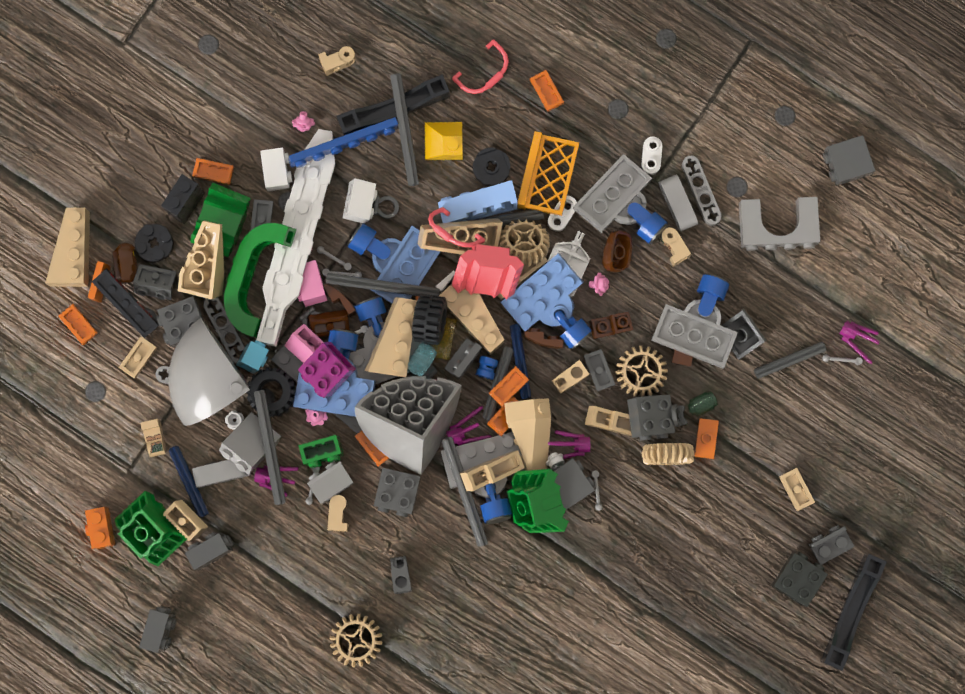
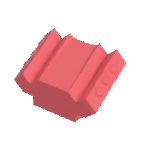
[452,244,524,300]

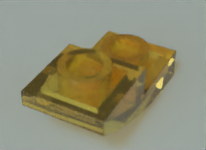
[430,318,457,360]

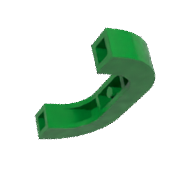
[224,223,297,338]

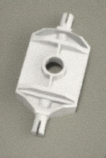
[547,231,590,298]

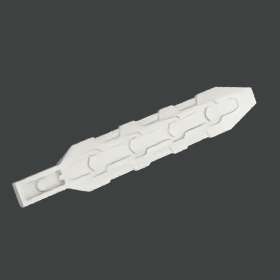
[256,129,335,347]

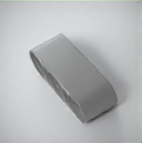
[659,174,698,232]
[192,460,251,488]

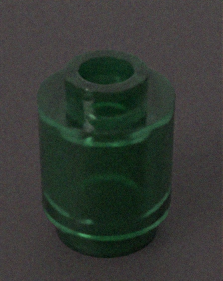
[687,391,718,417]

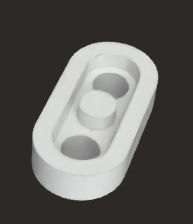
[641,137,662,175]
[548,196,577,232]

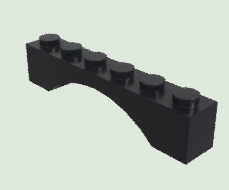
[337,74,450,135]
[820,554,887,671]

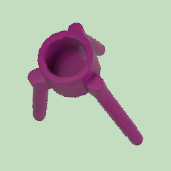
[839,321,880,364]
[446,406,491,446]
[548,430,590,459]
[254,465,299,497]

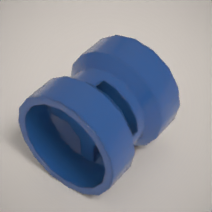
[475,356,499,380]

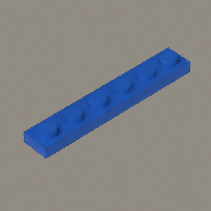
[288,117,398,168]

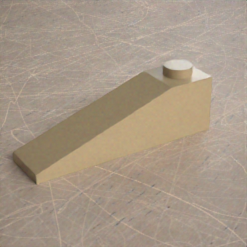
[178,220,224,299]
[504,398,551,471]

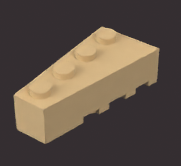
[45,208,90,287]
[417,218,503,255]
[439,284,504,355]
[364,297,417,377]

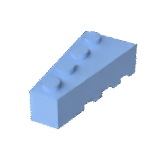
[438,180,518,223]

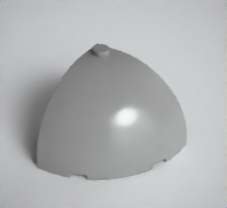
[168,318,250,426]
[355,376,462,475]

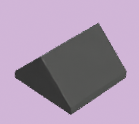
[721,309,767,360]

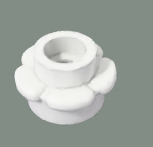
[225,411,244,430]
[546,452,565,470]

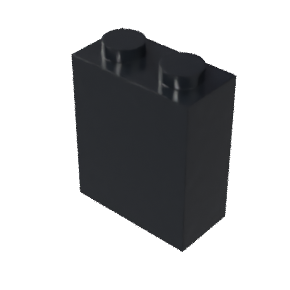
[161,174,205,224]

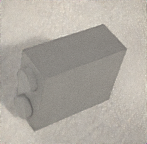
[219,412,281,475]

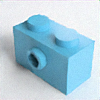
[236,340,269,374]

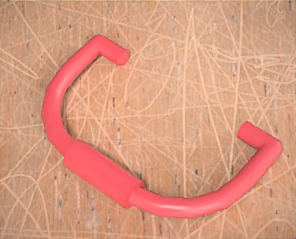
[452,39,509,94]
[428,207,485,247]

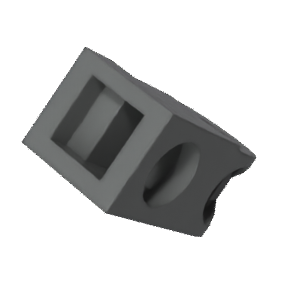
[390,556,412,594]

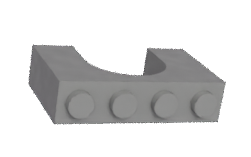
[739,197,820,251]

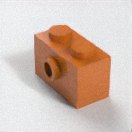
[85,507,115,549]

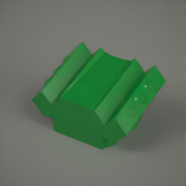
[190,183,251,257]
[507,469,569,533]
[114,491,187,566]

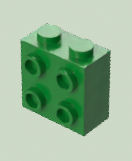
[298,435,344,469]

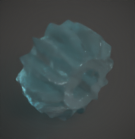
[408,343,436,376]

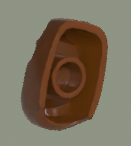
[602,231,632,272]
[112,243,137,284]

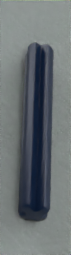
[510,324,531,399]
[169,446,209,518]

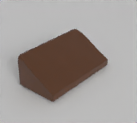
[309,310,350,337]

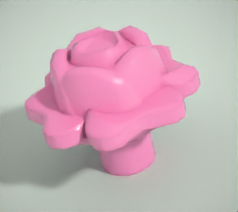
[292,111,315,132]
[589,273,609,296]
[305,409,328,426]

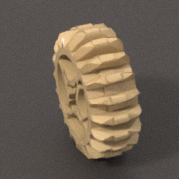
[499,219,550,267]
[615,346,668,397]
[642,443,695,465]
[330,614,383,667]

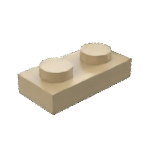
[118,337,157,379]
[779,468,815,511]

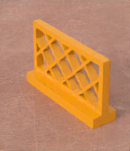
[517,131,579,216]

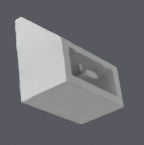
[307,461,354,505]

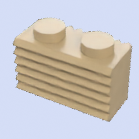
[163,500,208,541]

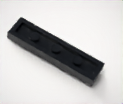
[92,268,159,338]

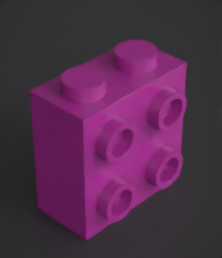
[298,342,356,398]

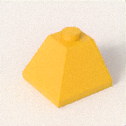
[425,122,463,160]

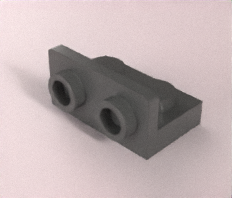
[133,264,177,300]
[445,339,482,380]
[808,525,854,565]

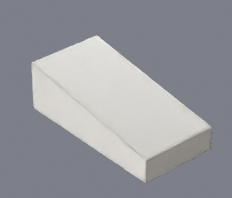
[435,270,455,293]

